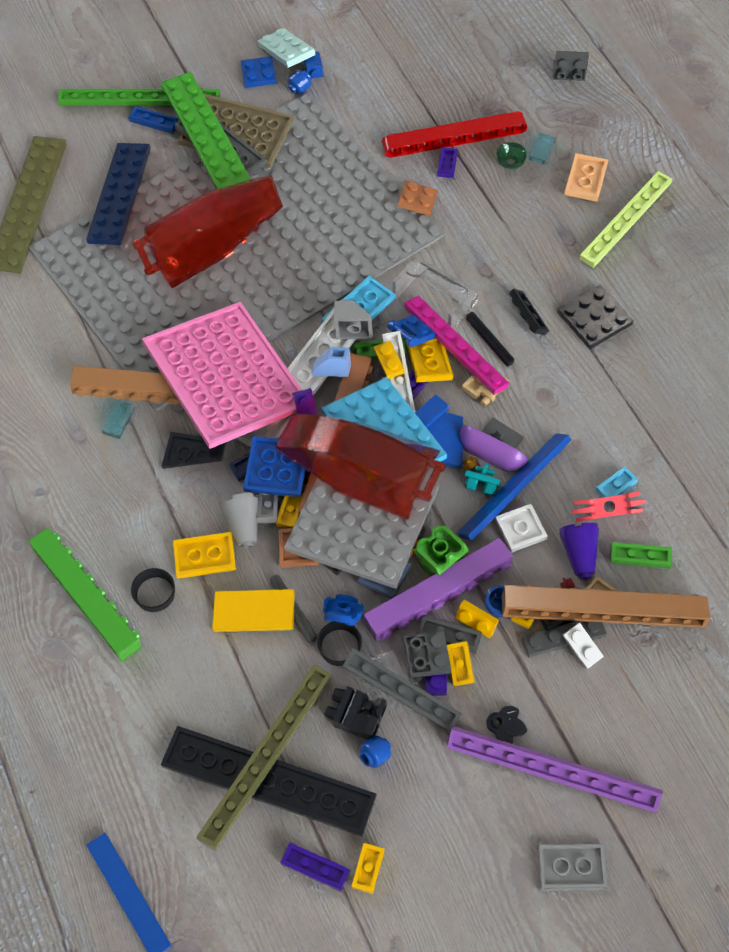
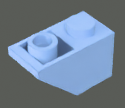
[311,347,351,377]

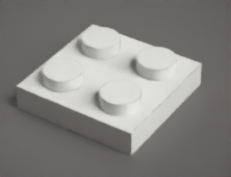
[495,504,548,553]

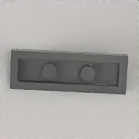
[417,615,482,654]

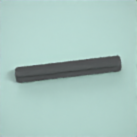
[270,575,317,643]

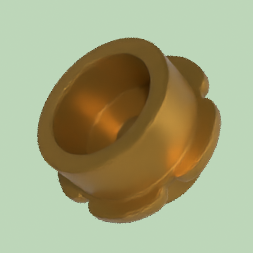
[462,456,480,471]

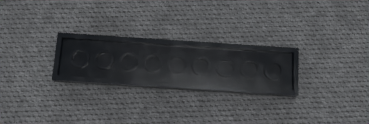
[161,726,377,837]

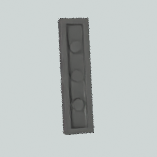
[522,621,607,658]

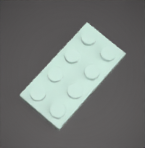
[257,28,315,68]

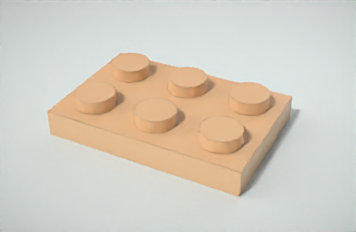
[564,153,608,202]

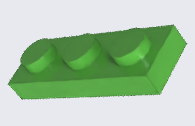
[610,542,672,569]

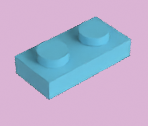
[596,466,638,504]

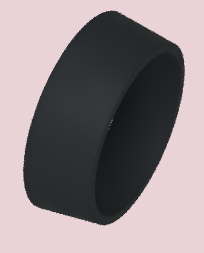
[131,568,175,612]
[317,621,362,666]

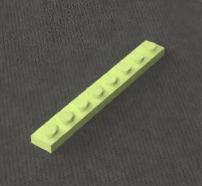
[579,171,672,268]

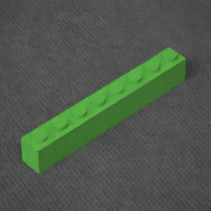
[28,528,141,662]

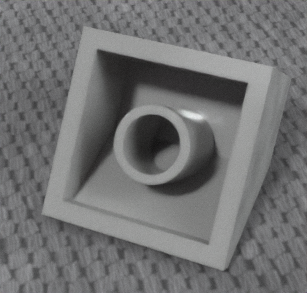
[334,299,373,339]

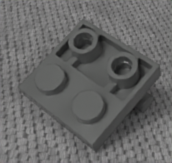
[553,51,589,81]
[403,632,452,682]

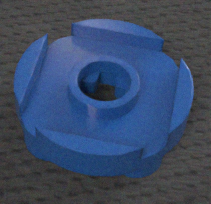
[323,594,364,626]

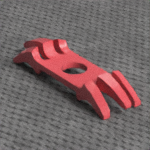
[571,491,646,522]

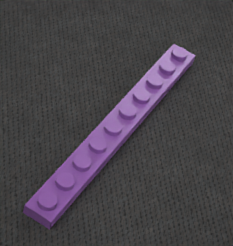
[447,726,663,813]

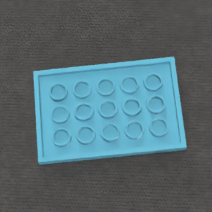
[322,377,447,492]

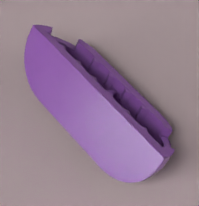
[459,425,528,472]

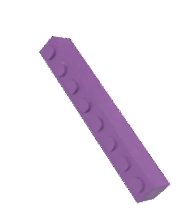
[364,538,513,642]

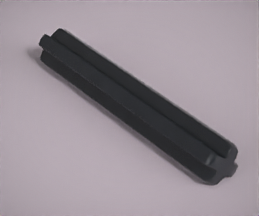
[466,312,515,366]

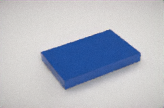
[427,412,463,469]

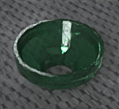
[496,142,527,169]

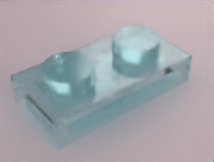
[101,400,135,439]

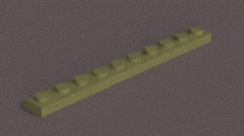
[197,665,331,851]

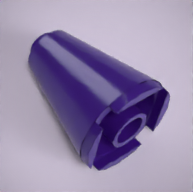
[559,523,599,579]

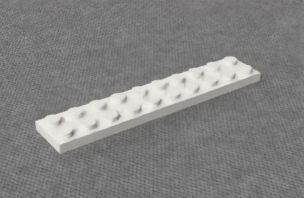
[236,309,356,447]

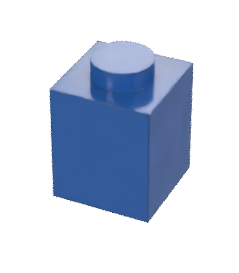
[304,51,323,79]

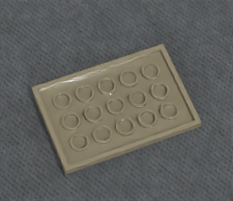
[178,94,294,168]

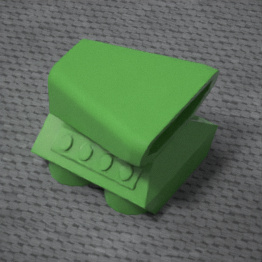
[413,525,469,577]

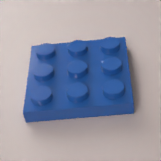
[243,436,310,498]

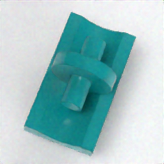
[465,462,501,496]

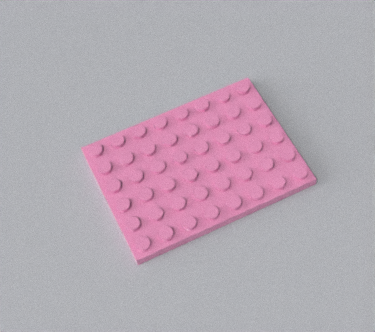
[142,302,302,449]

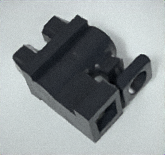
[324,686,388,740]

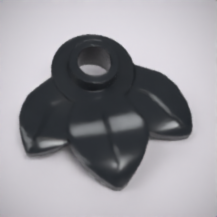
[486,706,527,744]

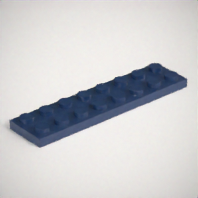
[86,143,151,245]

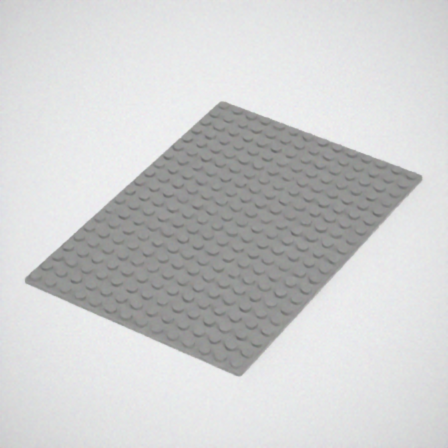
[29,93,445,410]

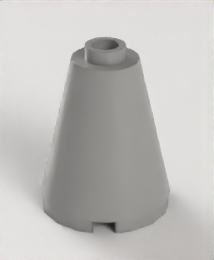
[219,493,258,549]

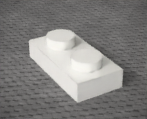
[562,623,604,669]

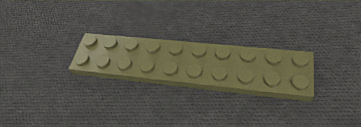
[0,136,67,274]

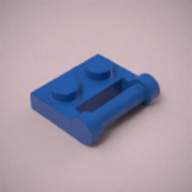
[388,315,435,347]

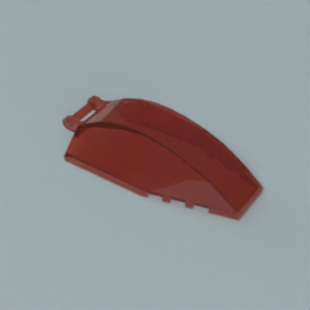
[132,176,283,288]
[275,414,446,520]

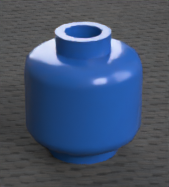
[288,70,312,94]
[359,736,391,768]

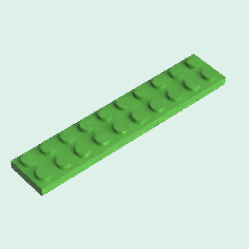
[161,71,255,202]

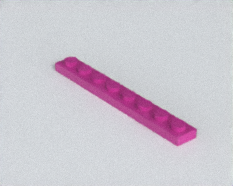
[404,295,509,395]

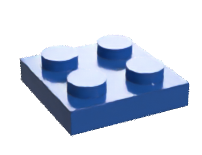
[241,56,277,88]

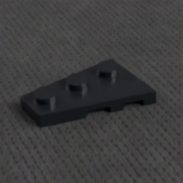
[161,432,226,469]

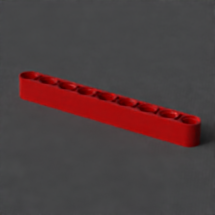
[381,111,527,158]

